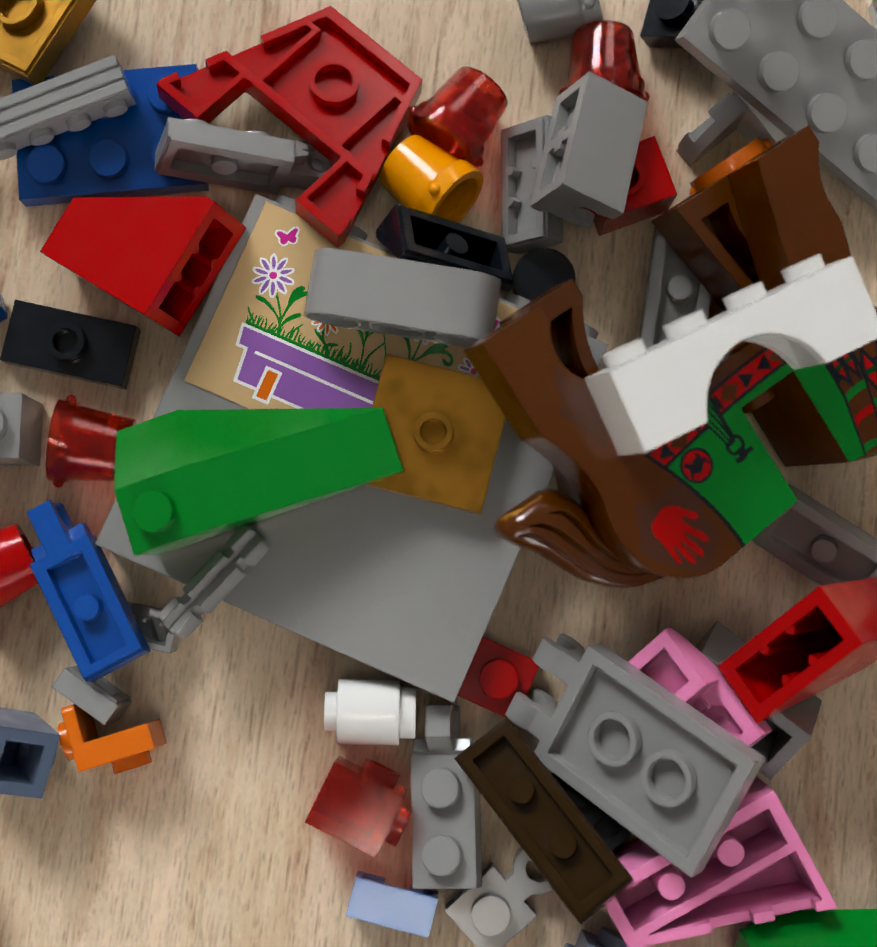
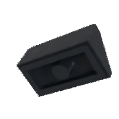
[376,204,514,292]

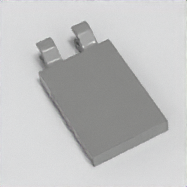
[505,634,766,878]

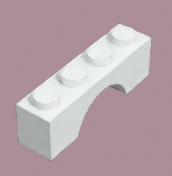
[584,254,877,456]

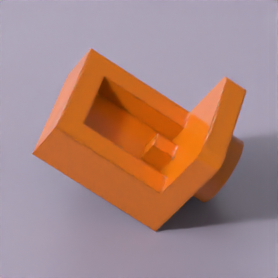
[58,704,167,774]

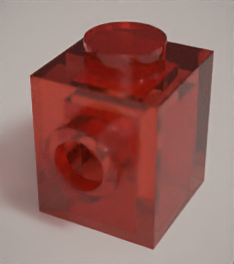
[305,756,412,858]

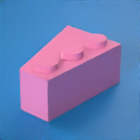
[605,776,838,947]

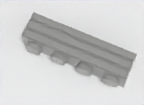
[0,55,136,160]

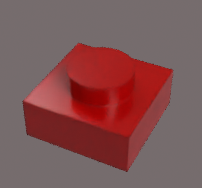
[457,637,539,718]

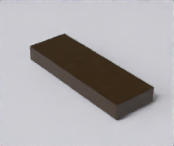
[454,718,634,924]

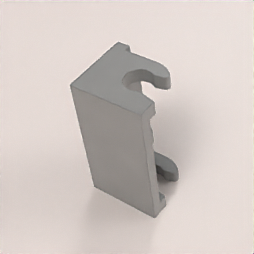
[530,71,648,227]

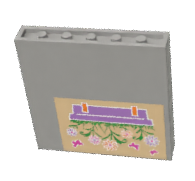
[95,194,609,703]

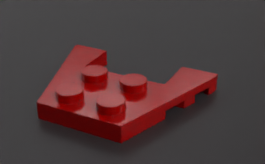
[156,6,423,248]

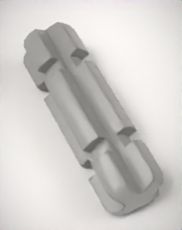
[159,525,270,638]

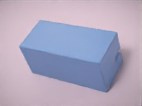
[346,871,438,938]

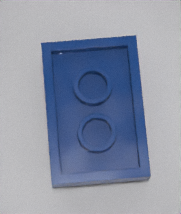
[12,64,209,207]

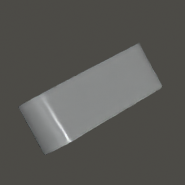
[303,248,502,347]

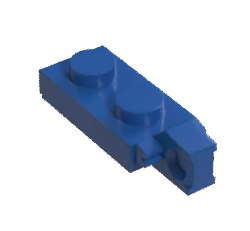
[26,500,151,682]

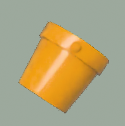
[380,135,484,223]

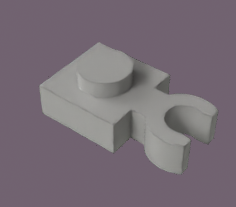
[445,847,554,947]

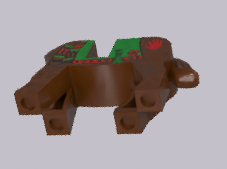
[464,125,877,588]

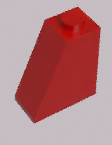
[40,196,246,337]
[717,577,877,723]

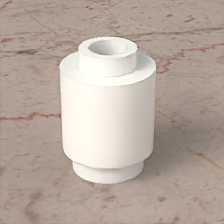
[324,679,416,745]

